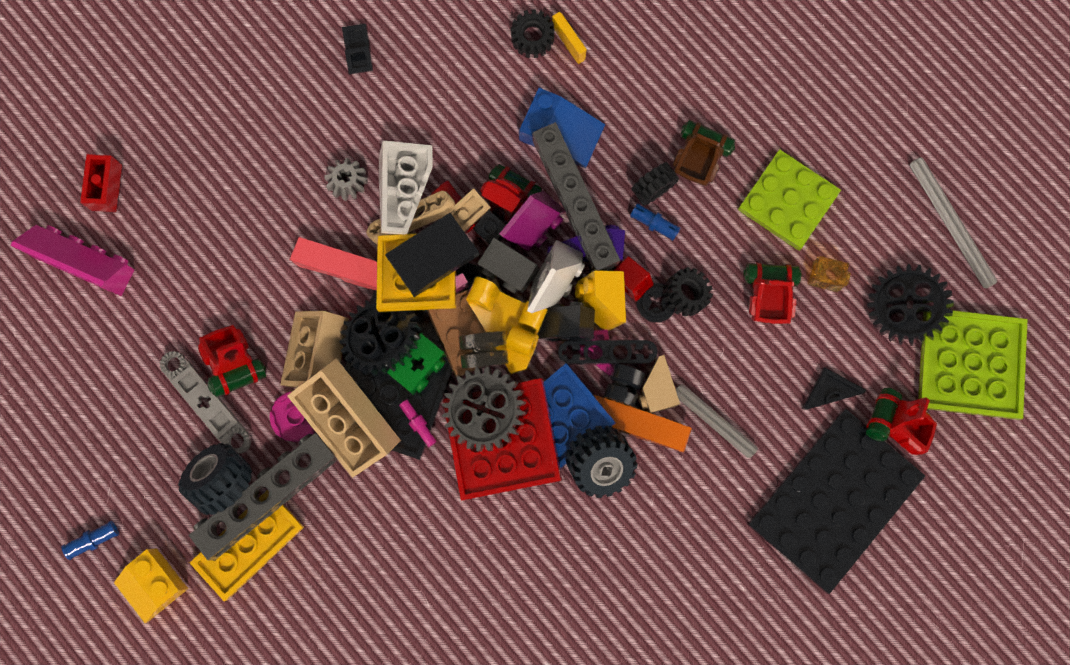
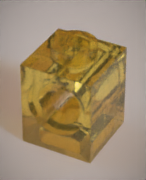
[808,256,851,292]

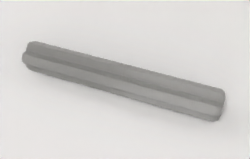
[676,384,758,458]

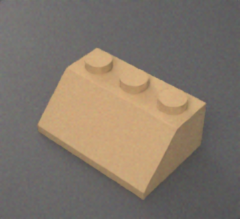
[280,311,349,388]

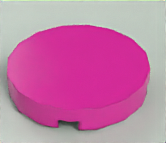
[269,391,316,442]

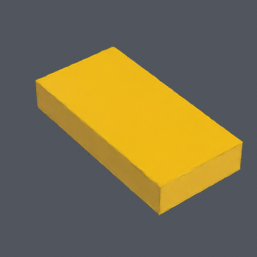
[552,12,587,64]

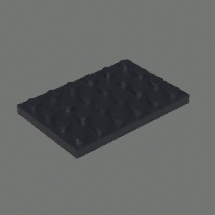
[747,408,925,594]

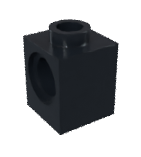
[473,210,508,244]

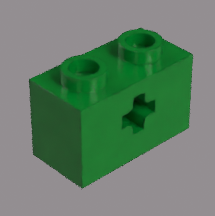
[387,333,446,395]

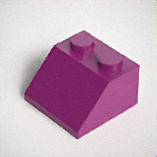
[499,191,565,251]

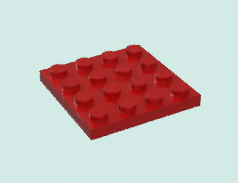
[443,378,563,501]

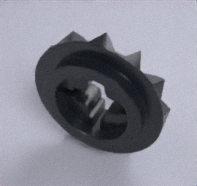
[636,283,676,323]

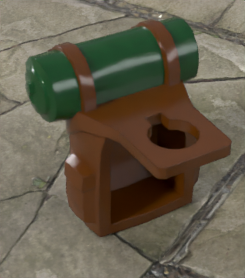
[672,119,735,187]

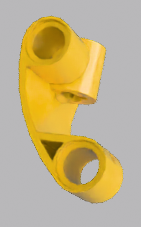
[466,277,547,374]

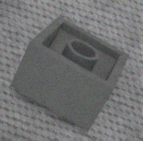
[478,238,540,294]

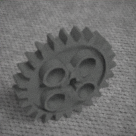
[442,367,526,452]

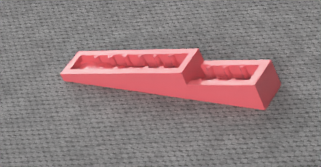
[289,237,377,291]

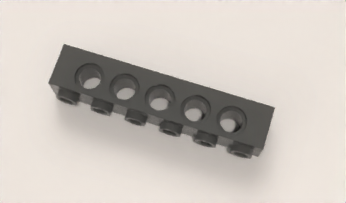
[532,122,620,271]
[188,433,338,561]

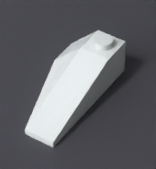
[379,141,433,235]

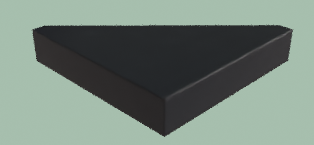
[801,367,866,410]

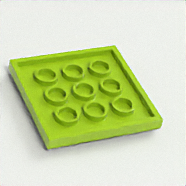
[918,311,1028,420]

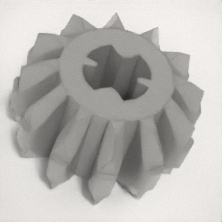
[325,157,368,201]

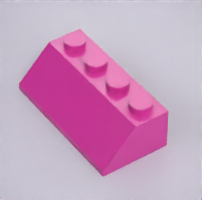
[10,225,135,296]

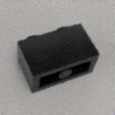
[537,302,595,342]

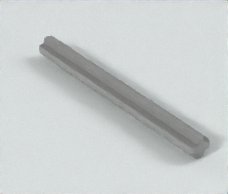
[910,157,997,288]

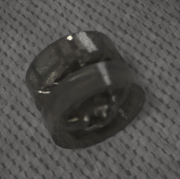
[458,331,509,369]

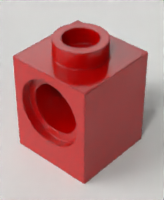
[613,256,654,302]

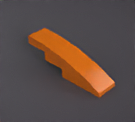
[594,395,692,453]

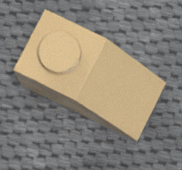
[638,355,680,414]

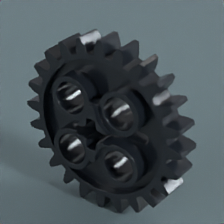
[867,264,954,346]
[339,296,422,376]

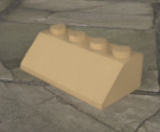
[287,358,401,478]

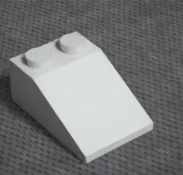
[527,240,585,313]

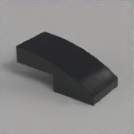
[342,24,373,75]

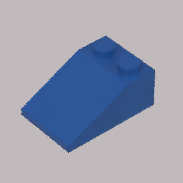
[519,88,605,168]

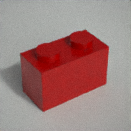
[80,154,122,212]

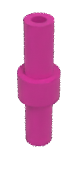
[399,400,437,448]

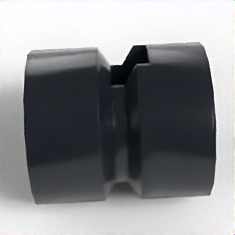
[603,364,646,408]

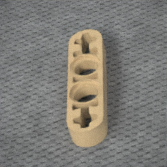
[366,191,455,245]

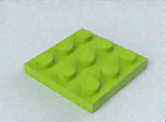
[738,149,841,251]

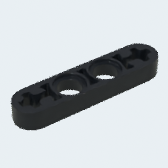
[558,340,658,365]

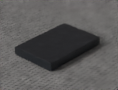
[385,213,479,297]

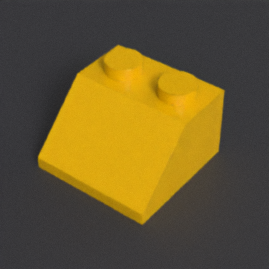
[575,271,626,331]
[114,548,188,624]

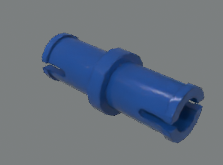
[630,203,681,241]
[61,521,119,560]

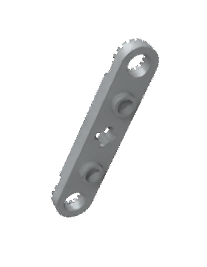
[160,351,251,454]

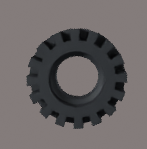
[511,9,555,58]
[631,162,679,206]
[663,267,713,317]

